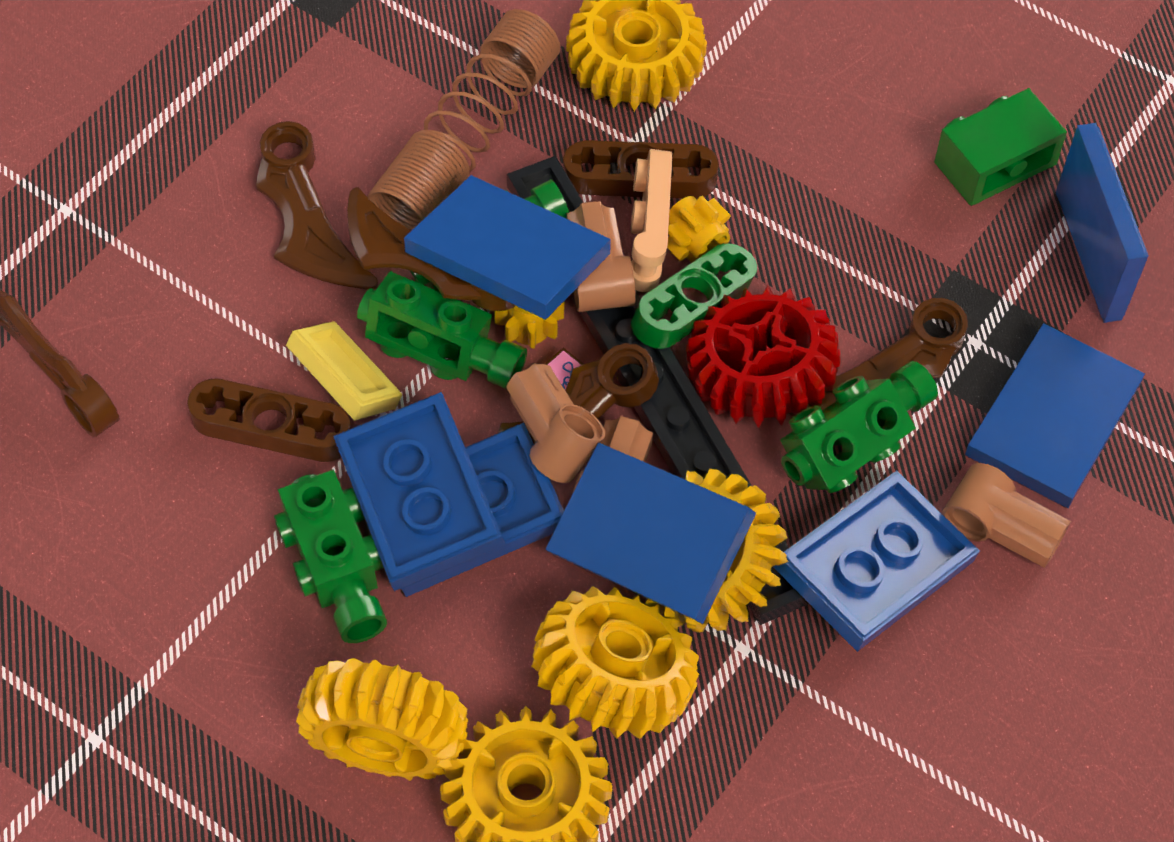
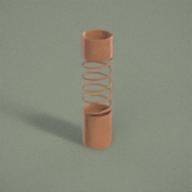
[367,9,560,230]

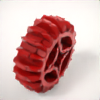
[686,285,841,428]

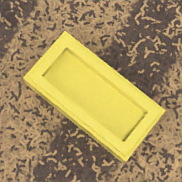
[286,321,403,421]

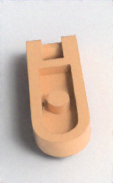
[631,149,672,292]

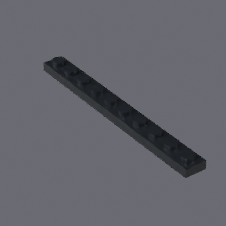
[507,156,809,625]

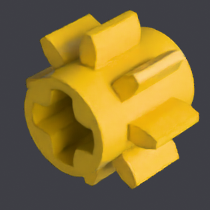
[667,196,731,263]
[494,302,564,349]

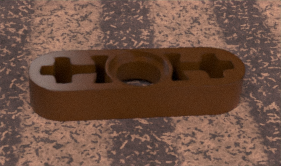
[563,140,719,199]
[187,378,351,462]

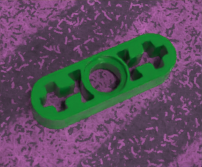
[631,243,757,349]

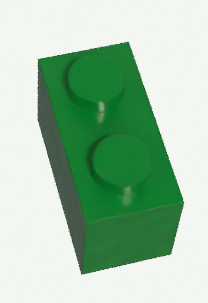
[934,88,1067,206]

